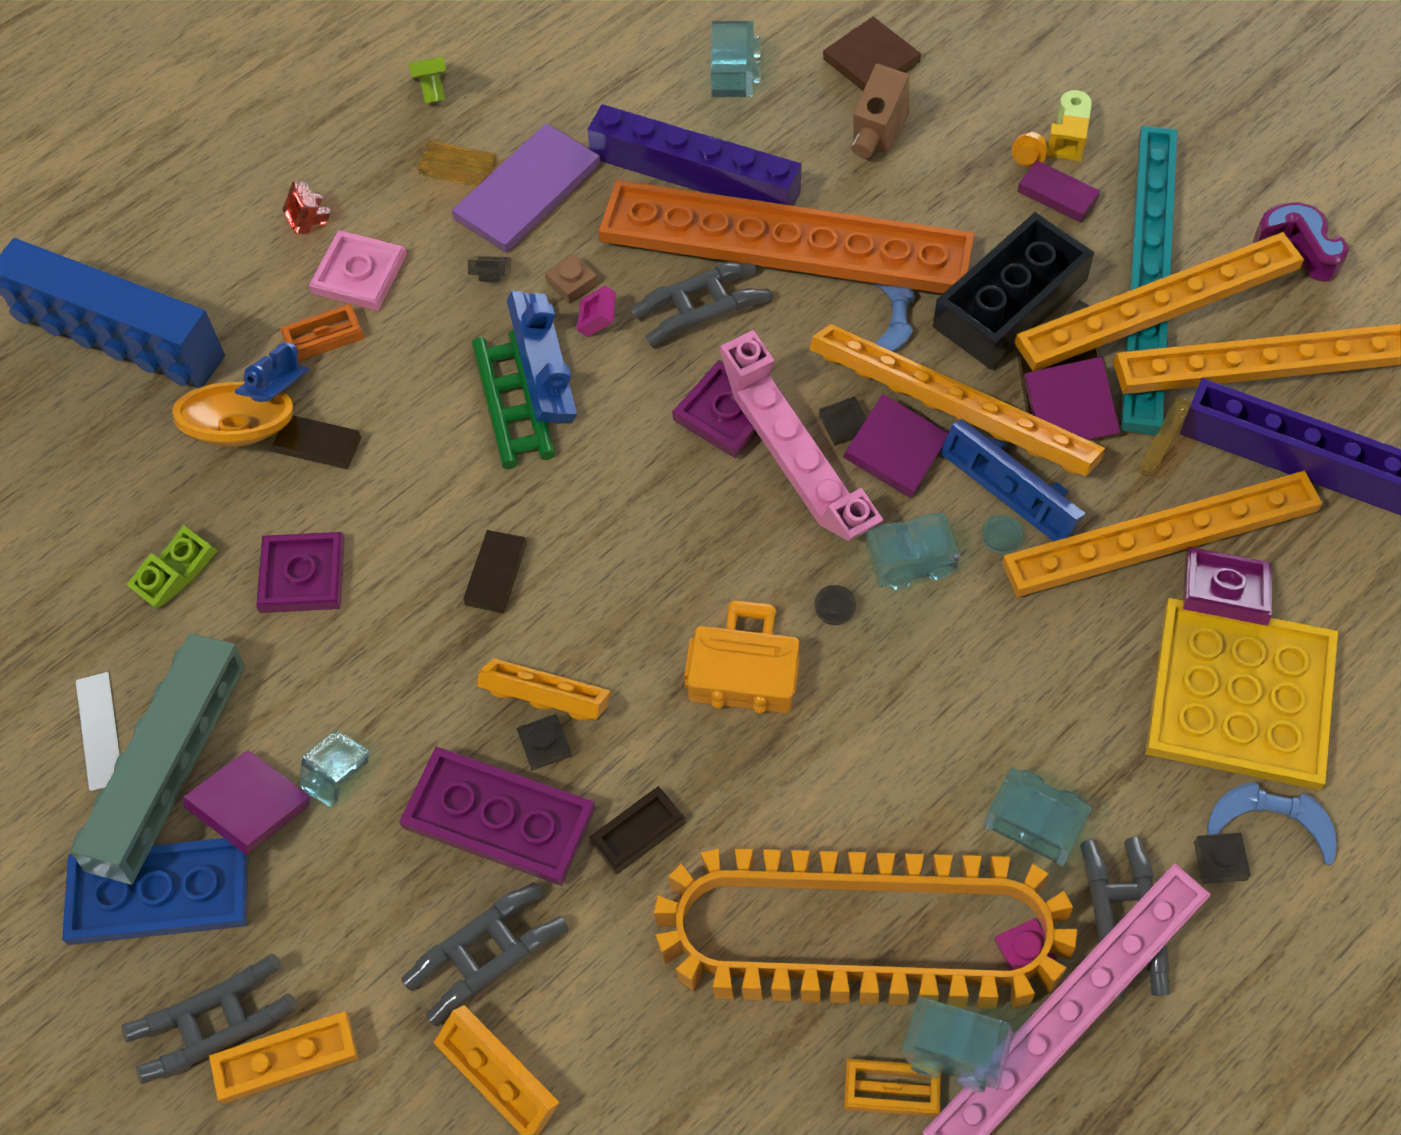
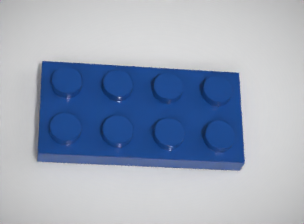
[62,838,249,945]

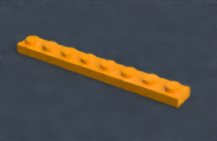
[1015,232,1304,371]
[809,324,1105,477]
[1113,324,1401,394]
[1002,471,1323,598]

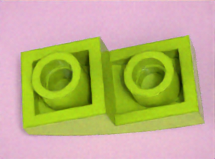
[126,525,218,609]

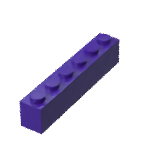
[587,104,802,206]
[1180,378,1401,515]

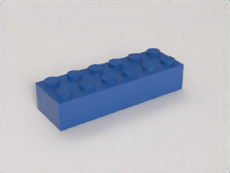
[0,238,225,388]

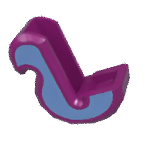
[1253,202,1349,281]

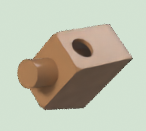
[851,63,909,158]

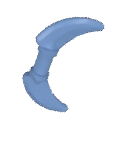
[872,283,915,352]
[1208,782,1337,865]

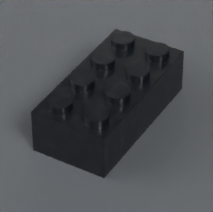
[933,212,1094,370]

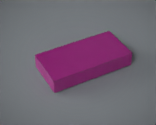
[1017,160,1100,222]

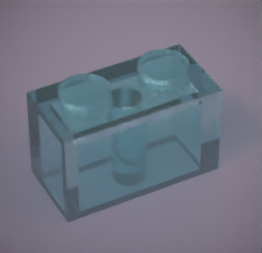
[711,21,761,97]
[984,767,1093,867]
[902,996,1013,1092]

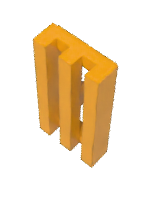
[844,1059,941,1117]

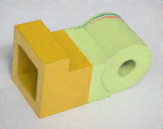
[1047,90,1092,161]

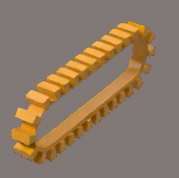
[654,848,1077,1010]

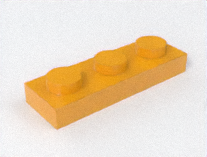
[476,658,611,721]
[433,1005,560,1135]
[209,1011,359,1105]

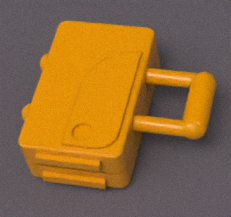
[684,600,800,714]

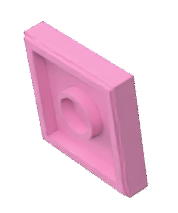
[308,230,407,311]

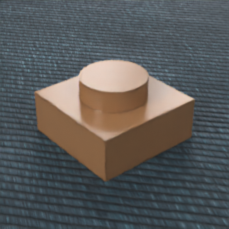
[545,253,598,304]

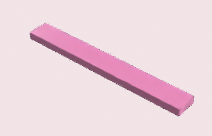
[922,863,1211,1135]

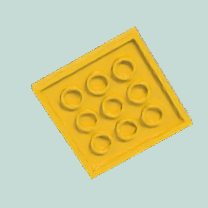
[1145,598,1338,791]

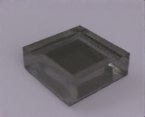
[819,396,867,446]

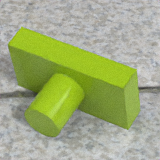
[408,56,446,104]

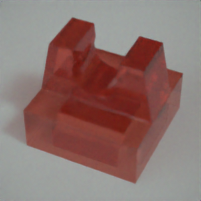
[282,182,331,234]

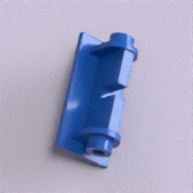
[235,342,309,402]

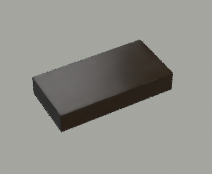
[272,415,361,470]
[463,530,527,613]
[589,786,686,875]

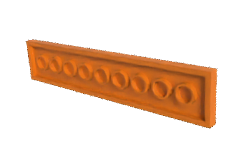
[599,180,975,294]

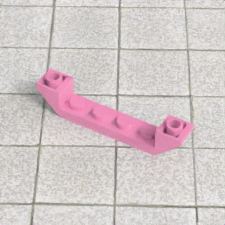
[719,330,884,541]

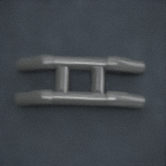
[630,261,772,348]
[1080,837,1170,999]
[401,882,568,1027]
[121,954,297,1084]

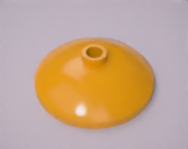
[172,382,293,447]

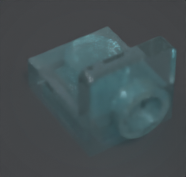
[299,730,369,807]

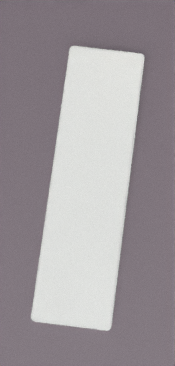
[76,672,120,791]

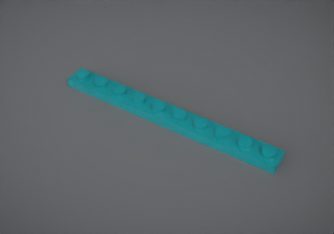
[1120,126,1178,436]

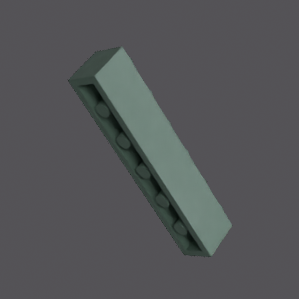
[71,633,245,885]

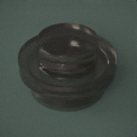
[815,585,856,625]

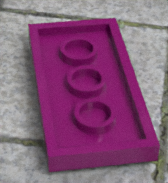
[399,746,596,886]

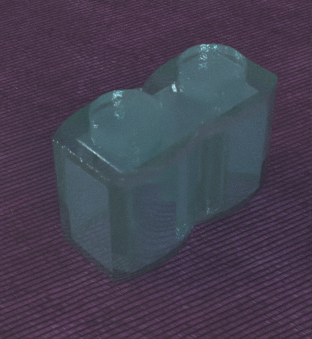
[866,513,960,589]

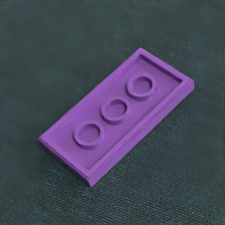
[451,123,601,253]

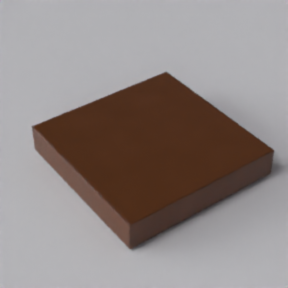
[823,16,921,91]

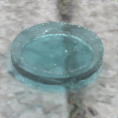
[982,515,1023,554]

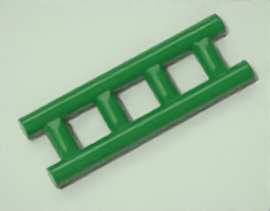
[471,329,556,469]

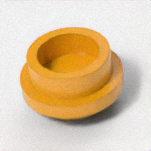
[1011,132,1048,168]

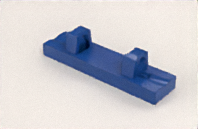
[506,291,577,423]
[940,419,1086,541]

